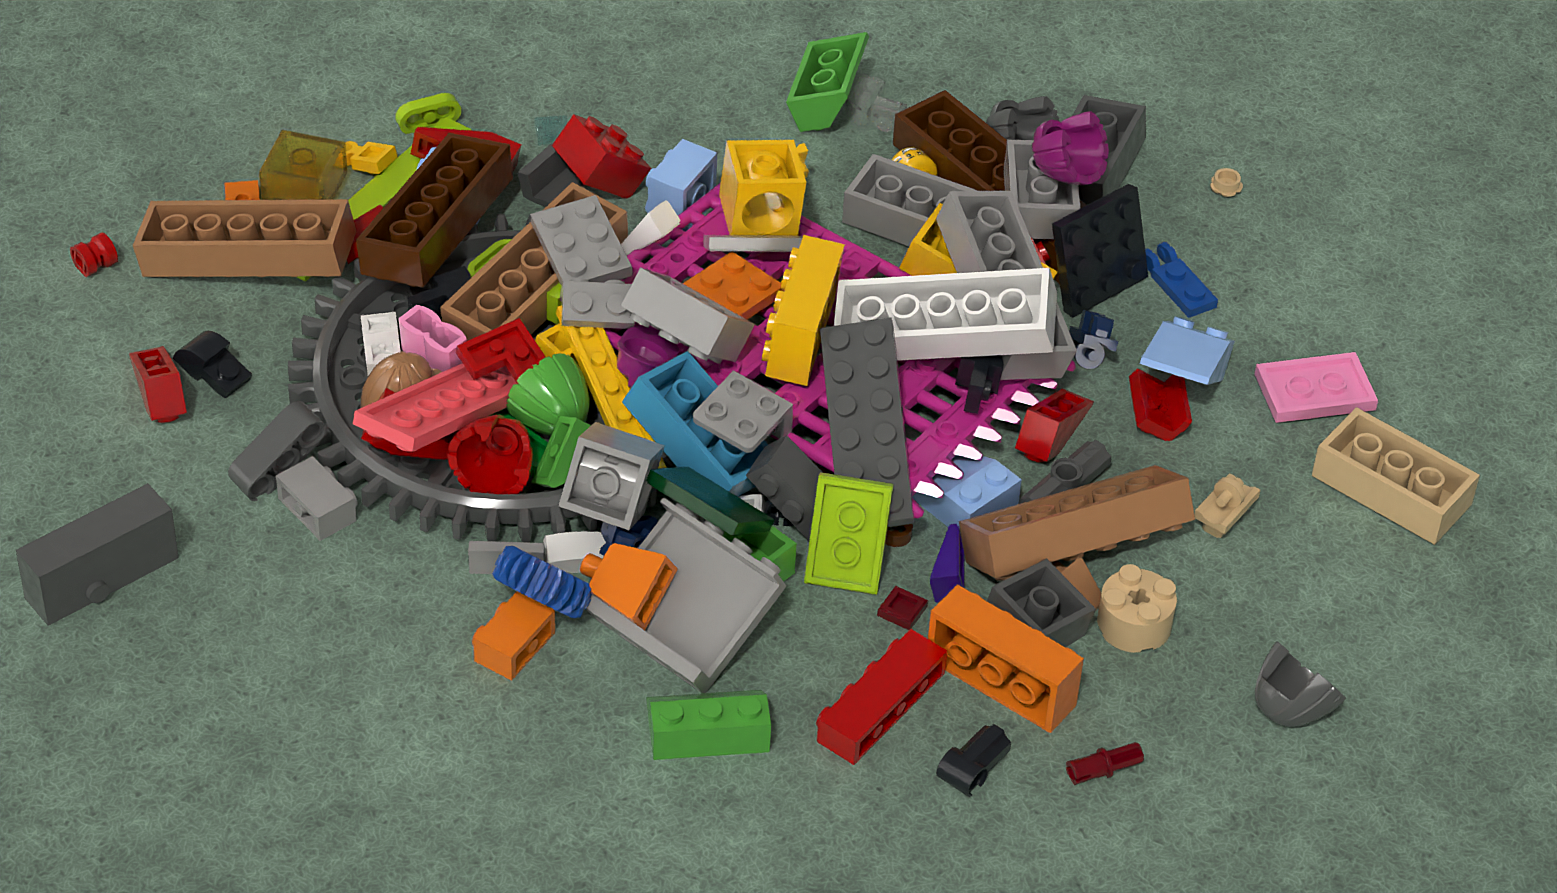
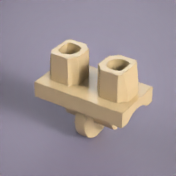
[1194,473,1260,538]

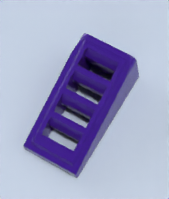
[930,524,965,603]

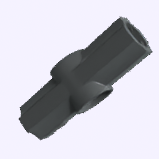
[1019,439,1111,504]

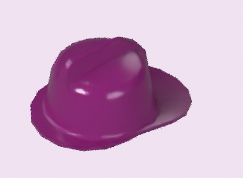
[617,326,679,388]

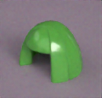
[506,353,589,436]

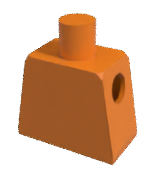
[580,543,678,630]

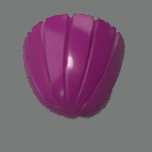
[1032,111,1109,185]

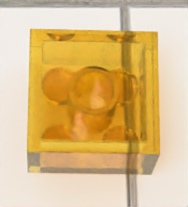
[259,130,348,200]

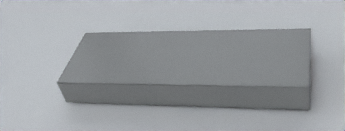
[703,235,803,252]

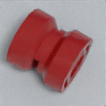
[70,232,118,277]

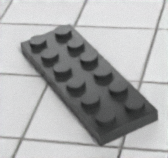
[820,317,915,527]

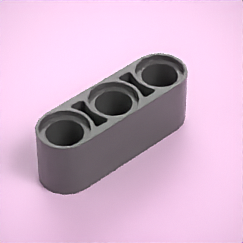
[228,401,326,502]

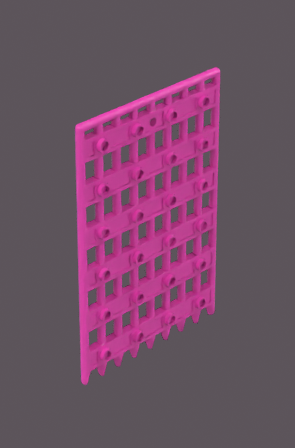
[604,182,1076,518]

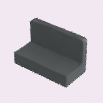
[518,141,583,206]

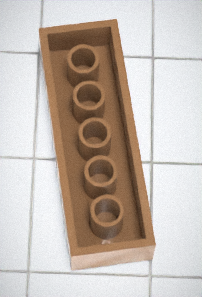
[440,182,628,341]
[132,199,356,277]
[959,465,1195,580]

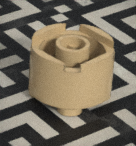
[1097,564,1177,653]

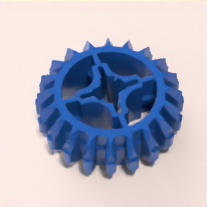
[492,546,592,618]

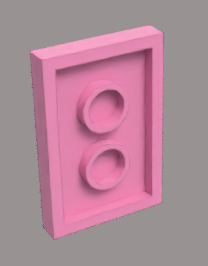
[1255,352,1378,423]

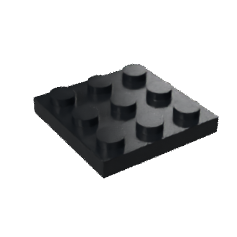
[1052,184,1148,318]

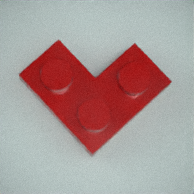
[456,318,546,384]

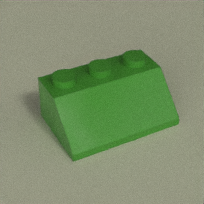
[786,32,869,132]
[646,690,771,760]

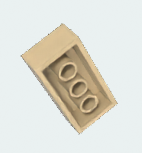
[1312,407,1480,545]

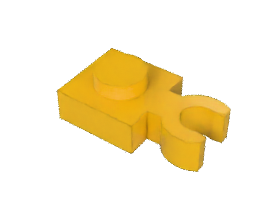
[334,141,398,174]

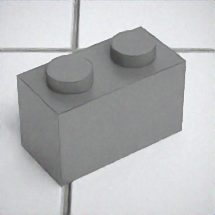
[276,456,358,541]

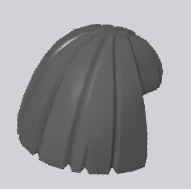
[986,96,1060,140]
[1255,641,1346,727]

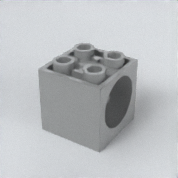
[559,422,665,530]

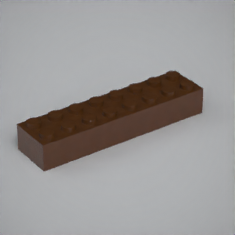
[893,90,1086,284]

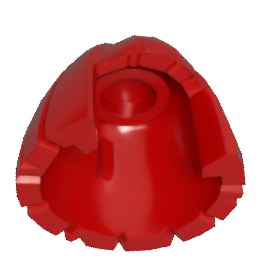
[447,415,533,494]

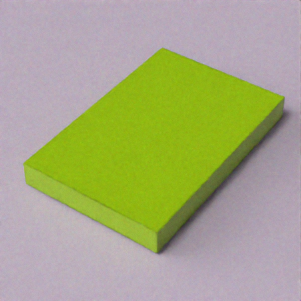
[804,472,894,595]

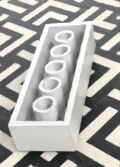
[834,268,1057,360]

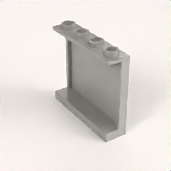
[586,497,787,693]

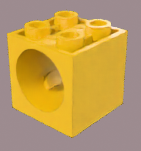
[719,140,806,236]

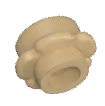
[1210,168,1243,197]

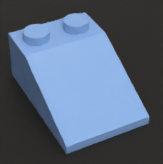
[1140,316,1235,385]
[912,455,1022,533]

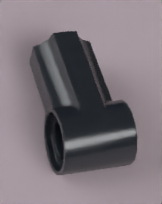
[936,724,1011,797]

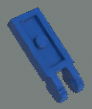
[1145,242,1218,318]

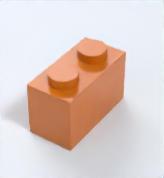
[472,591,555,681]

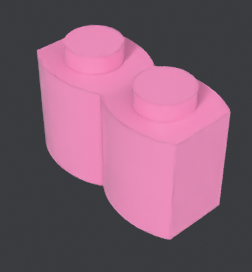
[399,305,467,372]

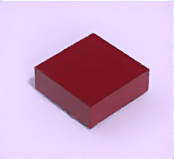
[877,586,928,630]

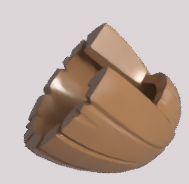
[361,351,432,408]

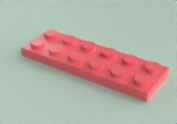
[353,363,517,452]

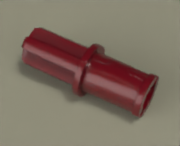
[1066,742,1144,785]

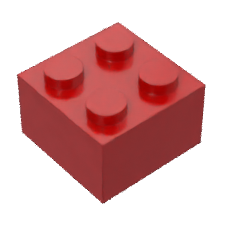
[552,114,651,199]

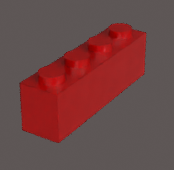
[816,629,948,765]

